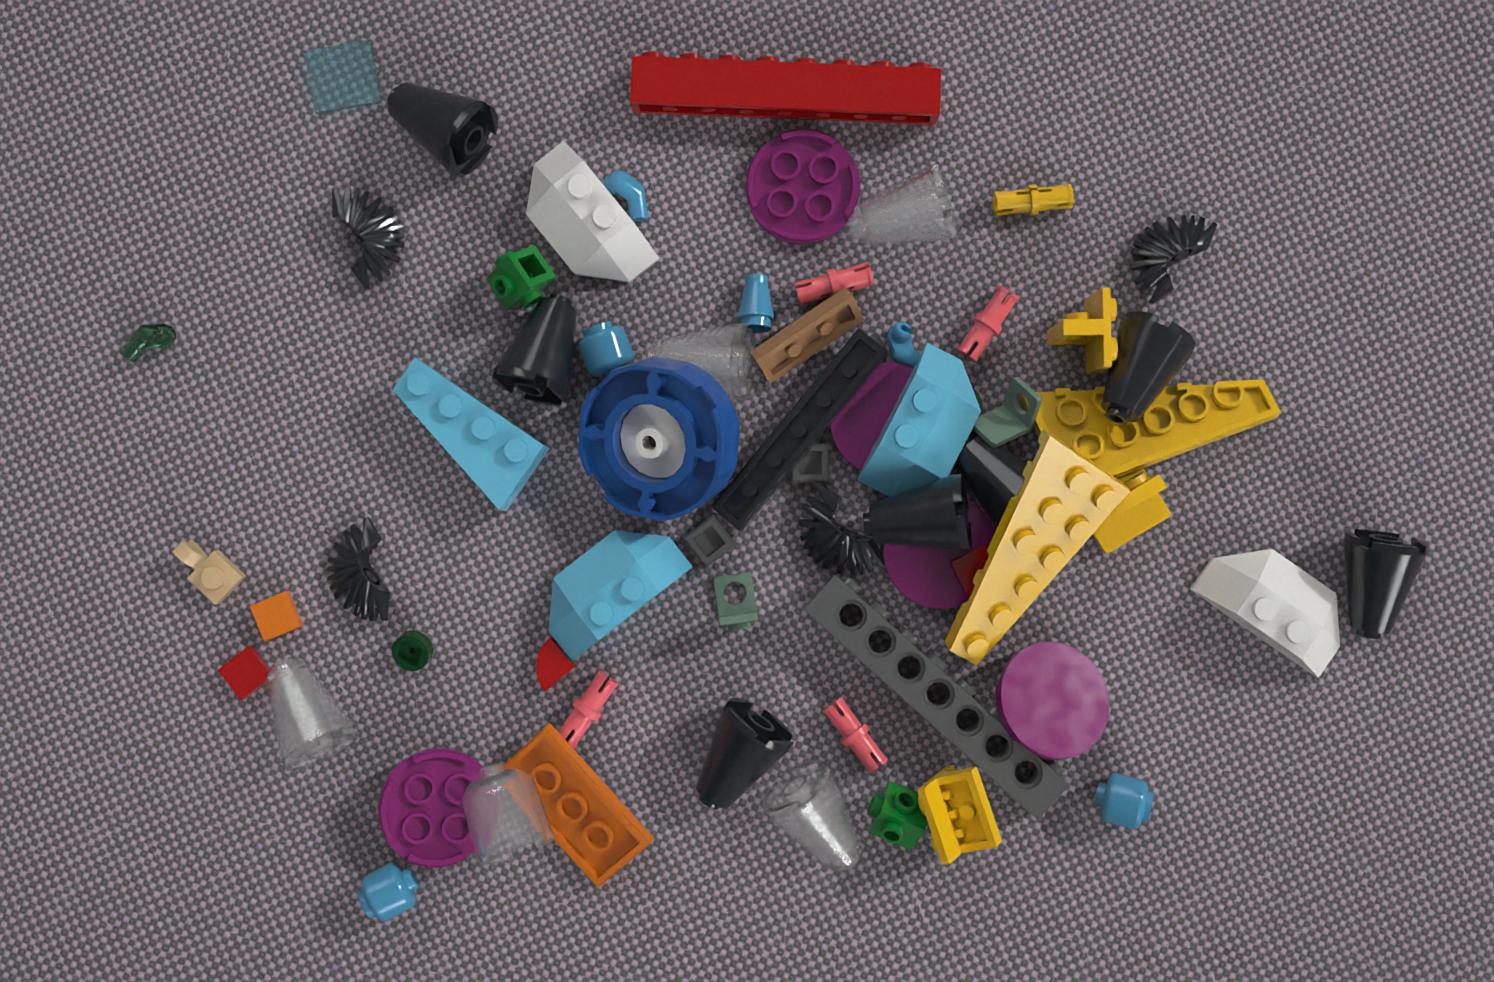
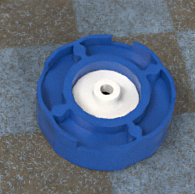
[578,357,740,521]

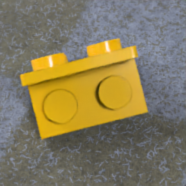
[1047,287,1118,375]
[1092,468,1171,553]
[918,765,1002,865]

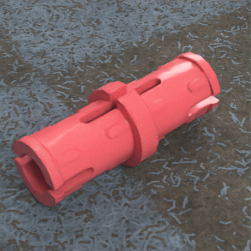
[794,262,875,306]
[956,286,1019,363]
[558,670,619,749]
[822,696,888,774]

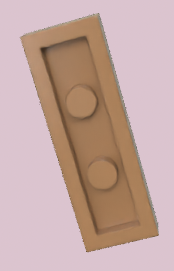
[750,287,864,384]

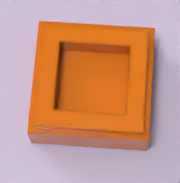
[250,591,304,642]

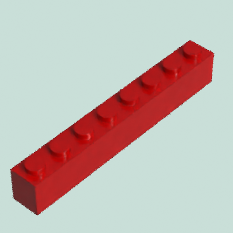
[630,51,942,125]

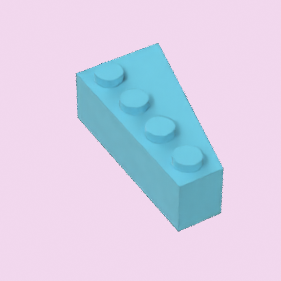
[392,357,550,511]

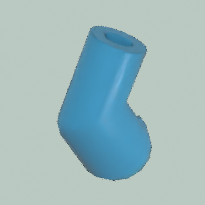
[604,170,649,222]
[887,322,921,368]

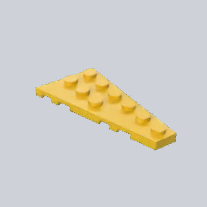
[1019,379,1282,478]
[945,428,1130,666]

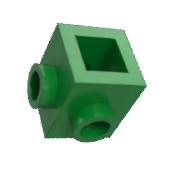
[486,245,556,311]
[867,781,928,850]

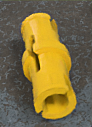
[992,184,1074,216]

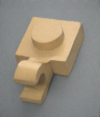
[172,540,246,605]

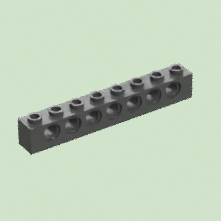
[803,574,1069,820]

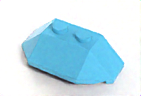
[856,343,981,497]
[548,530,693,661]

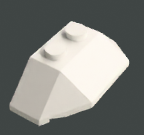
[526,141,660,283]
[1190,549,1340,678]

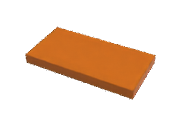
[494,723,654,888]

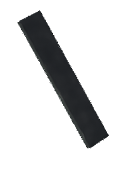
[711,328,889,532]

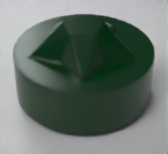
[392,630,433,671]

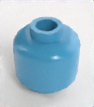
[578,321,634,378]
[1094,773,1154,829]
[357,862,420,922]

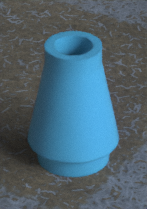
[737,274,775,333]

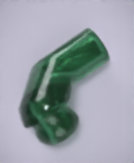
[119,323,176,363]

